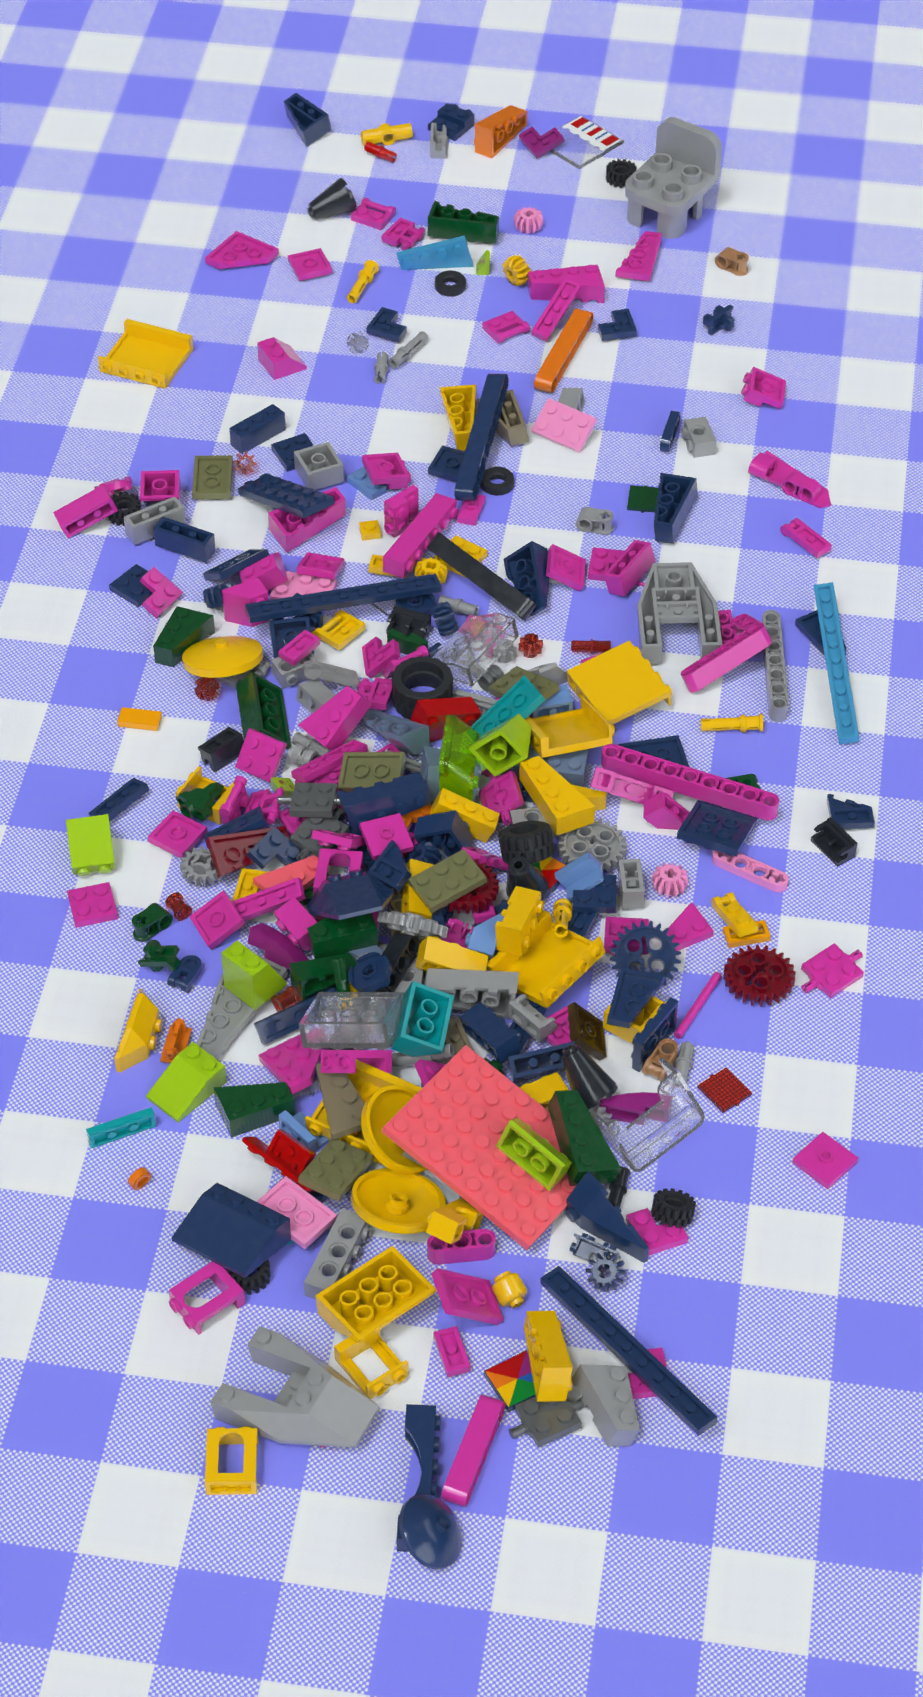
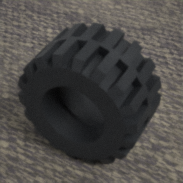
[498,821,555,864]

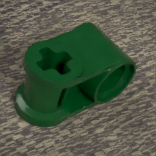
[132,903,173,942]

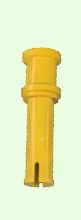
[346,260,379,304]
[701,713,763,733]
[553,898,573,938]

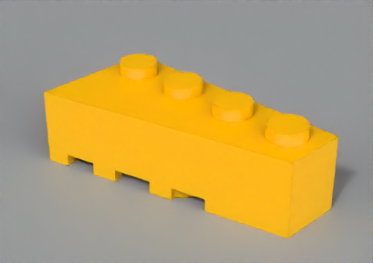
[519,756,595,836]

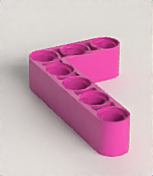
[680,614,772,693]

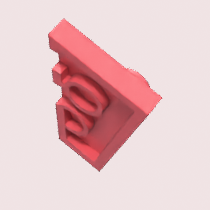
[253,855,330,891]

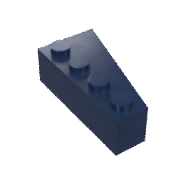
[654,473,698,544]
[336,772,433,835]

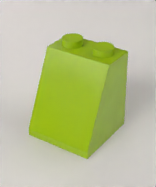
[469,714,532,776]
[66,814,115,876]
[221,940,287,1010]

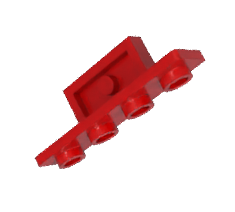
[242,1129,316,1192]

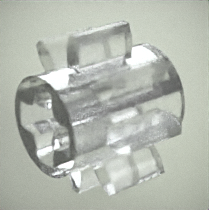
[347,331,369,355]

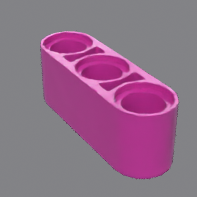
[427,1229,496,1265]

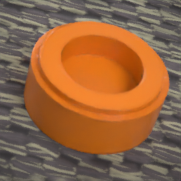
[128,1167,151,1190]

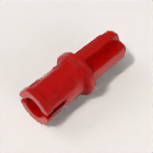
[364,141,397,163]

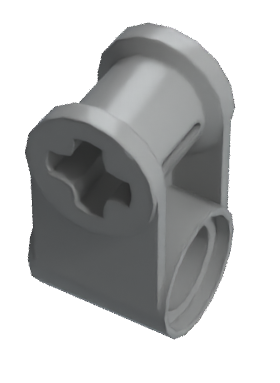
[576,507,614,535]

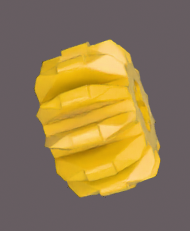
[502,255,531,286]
[415,556,448,584]

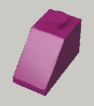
[643,791,690,830]

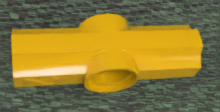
[360,123,413,146]

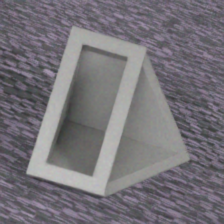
[527,662,568,685]

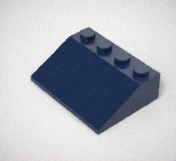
[172,1183,291,1278]

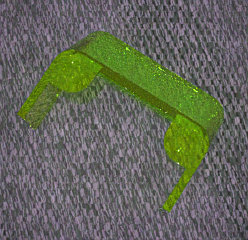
[439,715,480,801]

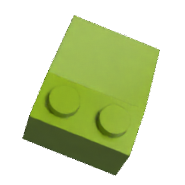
[146,1042,227,1123]

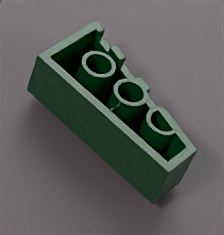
[427,201,499,244]
[547,1090,622,1186]

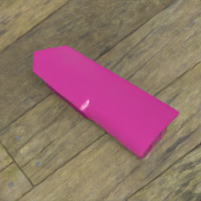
[748,451,831,508]

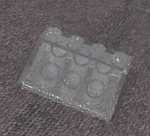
[432,613,519,687]
[299,992,405,1050]

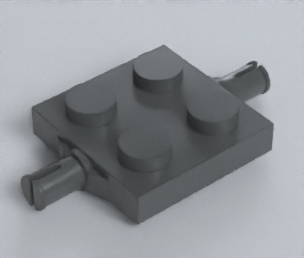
[277,782,342,818]
[290,807,349,861]
[509,1396,585,1447]

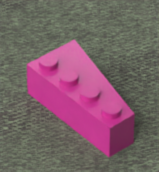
[528,264,605,303]
[268,487,346,553]

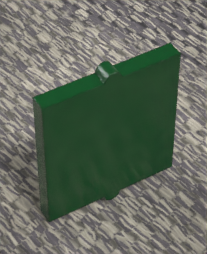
[627,485,659,513]

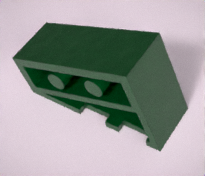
[307,913,379,959]
[289,953,357,1002]

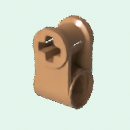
[715,247,749,276]
[642,1039,678,1083]

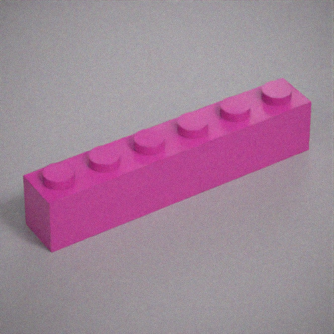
[383,493,458,579]

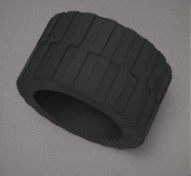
[392,656,453,720]

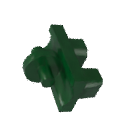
[138,940,181,972]

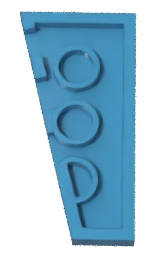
[397,235,474,270]

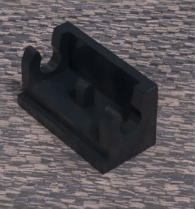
[386,605,431,640]
[198,727,244,772]
[811,817,858,867]

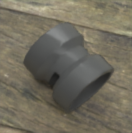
[477,664,504,692]

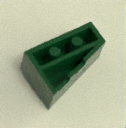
[153,606,215,667]
[213,1082,295,1138]

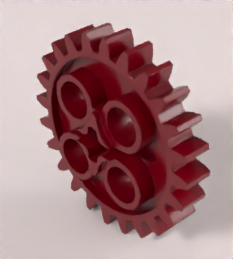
[442,859,499,914]
[723,944,796,1007]

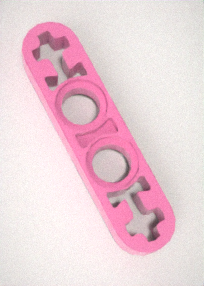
[712,850,789,892]

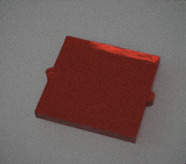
[697,1067,752,1113]

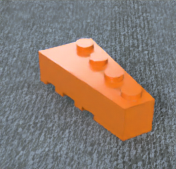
[474,105,527,159]

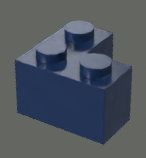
[413,810,474,857]

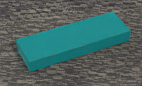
[86,1107,156,1148]

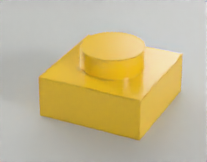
[359,520,381,541]

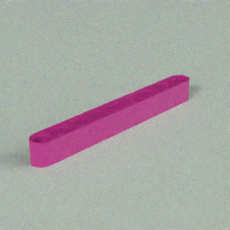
[601,744,779,821]

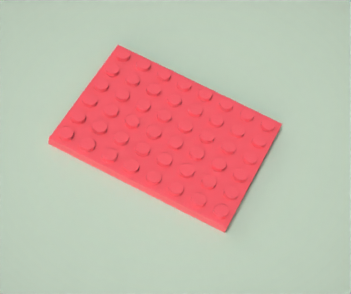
[381,1045,576,1250]

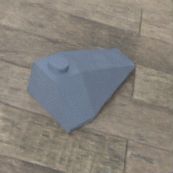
[360,709,430,756]

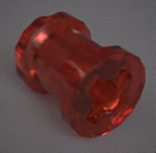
[165,892,192,921]
[271,986,301,1012]

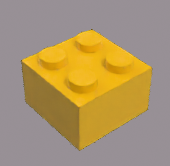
[603,996,665,1044]

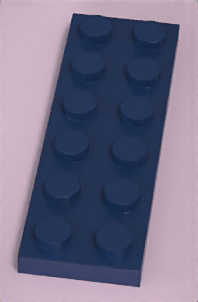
[238,473,335,518]

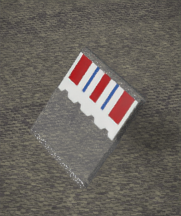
[549,115,624,169]

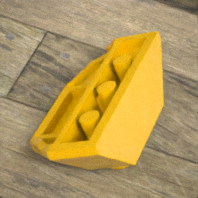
[114,988,163,1072]

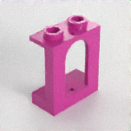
[313,848,363,895]
[321,1050,392,1073]
[168,1262,246,1335]

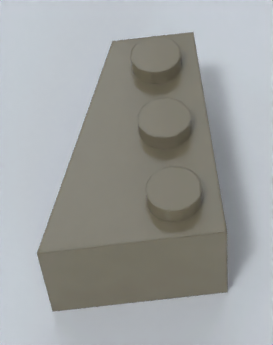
[477,389,529,446]

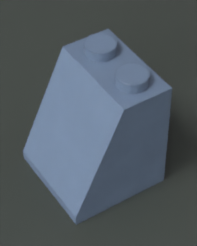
[420,746,481,803]

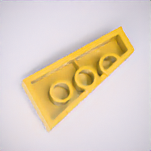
[440,384,478,451]
[523,1311,573,1402]

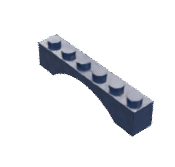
[396,1404,441,1552]

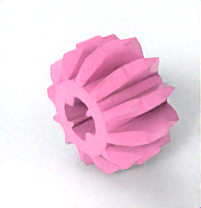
[514,207,543,234]
[652,862,688,898]

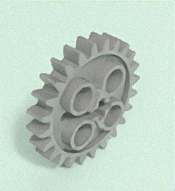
[558,818,627,873]
[377,911,448,938]

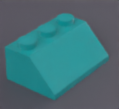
[391,981,454,1057]

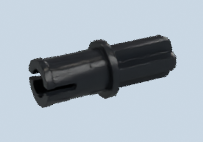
[608,1166,631,1208]

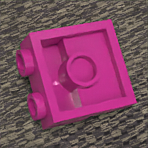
[741,367,786,409]
[361,452,411,489]
[384,484,419,538]
[604,916,649,956]

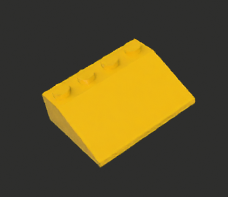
[315,1246,437,1343]

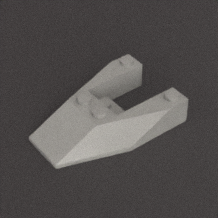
[637,562,723,664]
[210,1326,380,1448]

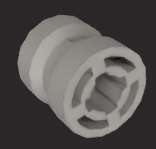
[290,744,318,765]

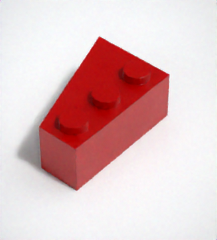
[411,697,481,743]

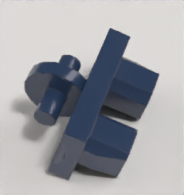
[703,304,735,336]

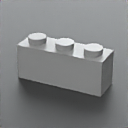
[124,497,186,545]

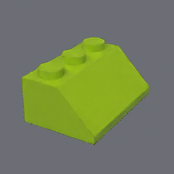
[496,1118,572,1191]

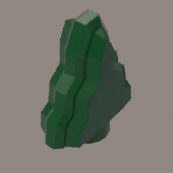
[176,782,224,822]

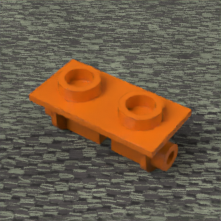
[160,1018,192,1063]

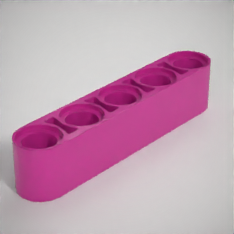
[441,1394,506,1507]

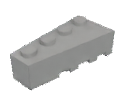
[424,968,519,1020]

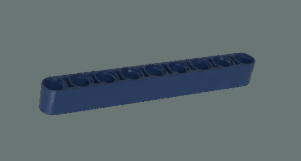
[454,374,509,501]

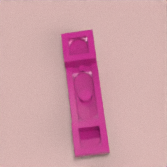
[590,767,674,804]

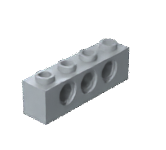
[304,1208,371,1299]

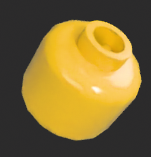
[492,1271,528,1309]

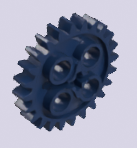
[609,920,681,990]

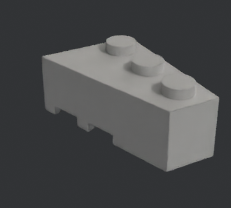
[572,1364,640,1446]

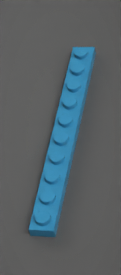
[813,582,860,745]

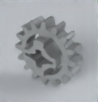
[180,846,222,887]

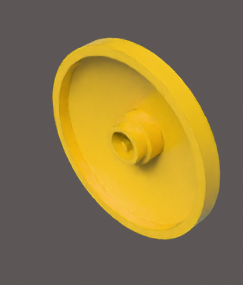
[182,635,263,678]
[361,1085,427,1175]
[351,1168,445,1234]

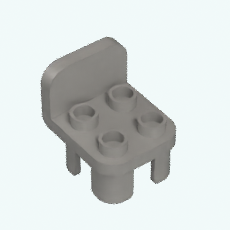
[625,117,722,239]

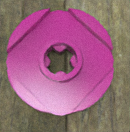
[94,476,133,495]

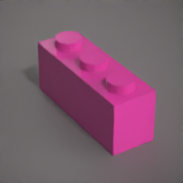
[53,484,118,538]
[604,540,656,596]

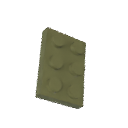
[192,455,233,499]
[488,666,560,702]
[337,752,406,792]
[408,849,487,913]
[298,1139,374,1202]

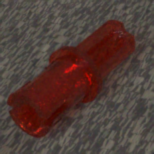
[571,639,611,654]

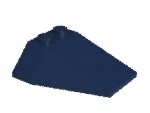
[306,869,395,920]

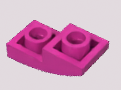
[718,610,737,644]

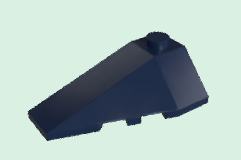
[503,541,549,616]
[565,1172,649,1263]

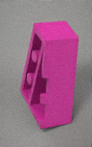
[298,686,372,750]

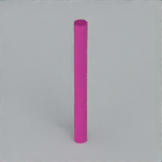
[674,972,722,1039]

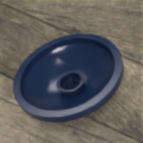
[399,1493,462,1570]

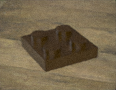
[568,1002,607,1061]

